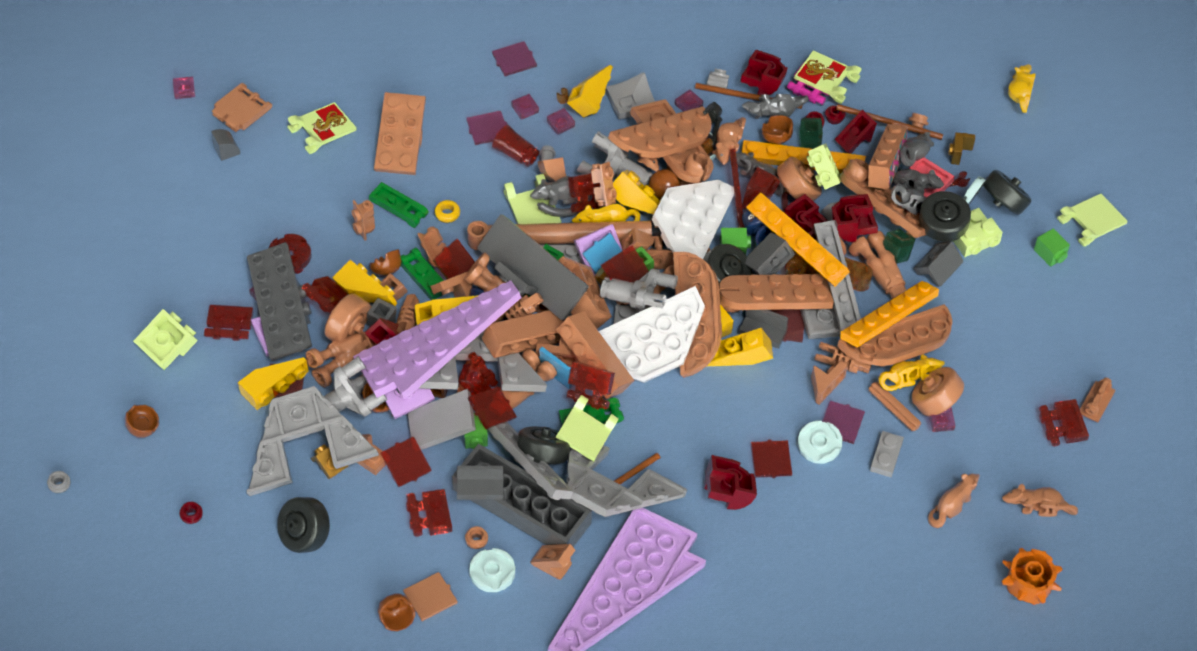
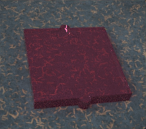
[492,41,537,77]
[466,111,510,145]
[823,401,865,444]

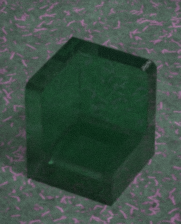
[799,118,823,149]
[884,229,916,264]

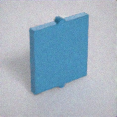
[582,233,624,274]
[539,347,573,389]

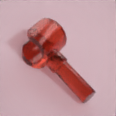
[949,171,970,188]

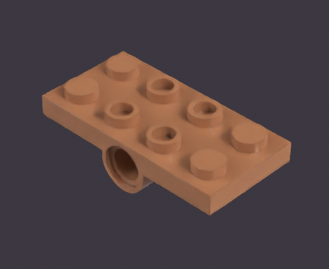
[374,92,426,175]

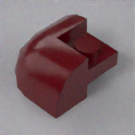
[740,50,788,95]
[784,194,828,240]
[831,194,878,242]
[704,455,757,510]

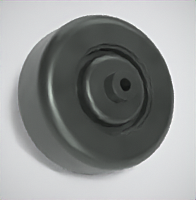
[983,170,1031,215]
[919,191,971,242]
[703,244,752,285]
[517,426,571,465]
[277,497,330,553]

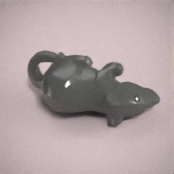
[742,94,808,119]
[900,132,934,167]
[731,152,785,195]
[889,169,944,194]
[530,176,591,206]
[891,184,927,215]

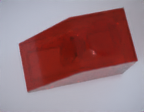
[741,167,780,210]

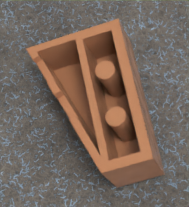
[558,256,612,329]

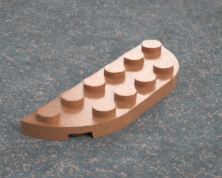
[608,106,712,158]
[673,252,722,378]
[837,304,952,367]

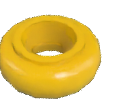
[434,200,461,223]

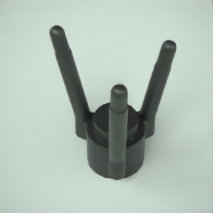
[703,102,723,146]

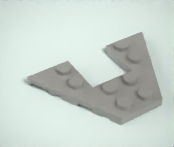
[419,329,547,392]
[247,386,379,496]
[566,445,687,517]

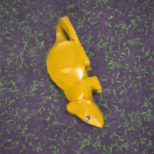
[1008,64,1036,113]
[572,204,640,223]
[879,354,945,391]

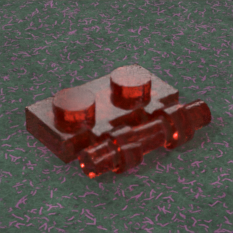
[568,173,605,212]
[302,276,349,314]
[204,305,254,341]
[458,352,498,410]
[567,361,615,409]
[1039,399,1089,447]
[406,489,452,537]

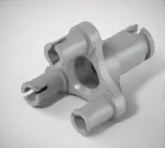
[577,131,653,186]
[600,269,678,313]
[324,356,388,417]

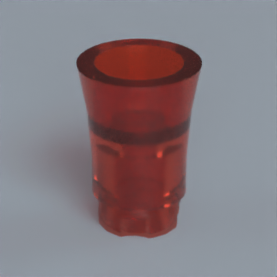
[492,125,539,167]

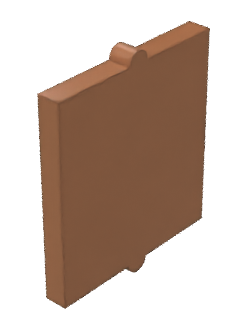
[403,572,458,621]

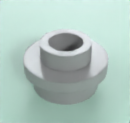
[47,471,71,493]

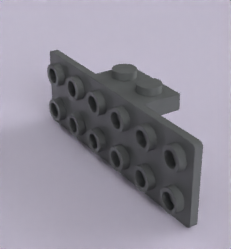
[477,214,589,321]
[247,242,312,361]

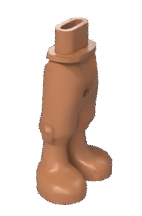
[848,231,906,299]
[464,252,523,298]
[306,331,377,387]
[487,349,557,418]

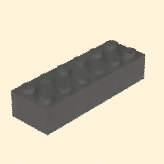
[452,444,592,547]

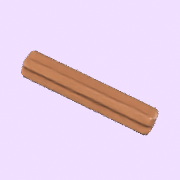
[869,382,921,431]

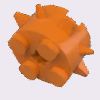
[1001,548,1063,605]

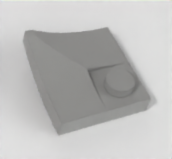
[605,73,655,119]

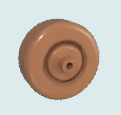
[777,157,822,201]
[325,294,370,342]
[911,367,964,416]

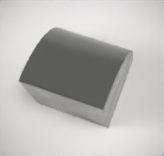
[211,129,240,161]
[367,298,397,326]

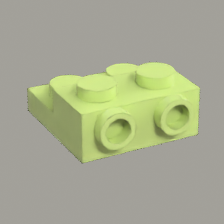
[806,143,841,189]
[953,208,1003,257]
[133,309,198,370]

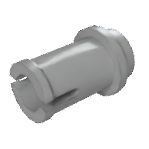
[539,146,556,161]

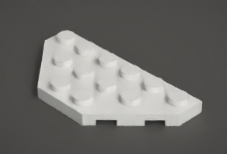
[652,180,737,259]
[599,286,705,383]

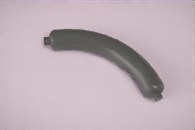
[537,202,587,217]

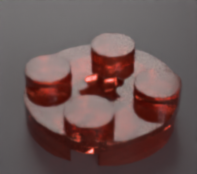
[269,234,311,274]

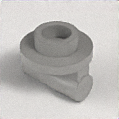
[707,68,729,89]

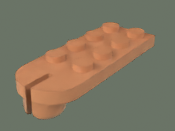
[630,99,714,183]
[840,158,926,238]
[719,274,834,313]

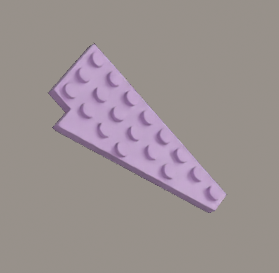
[353,281,521,399]
[548,508,706,651]

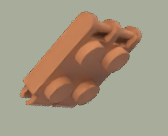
[212,83,272,132]

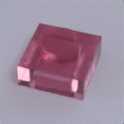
[173,76,195,99]
[675,89,704,112]
[511,94,539,120]
[547,108,575,134]
[929,407,956,432]

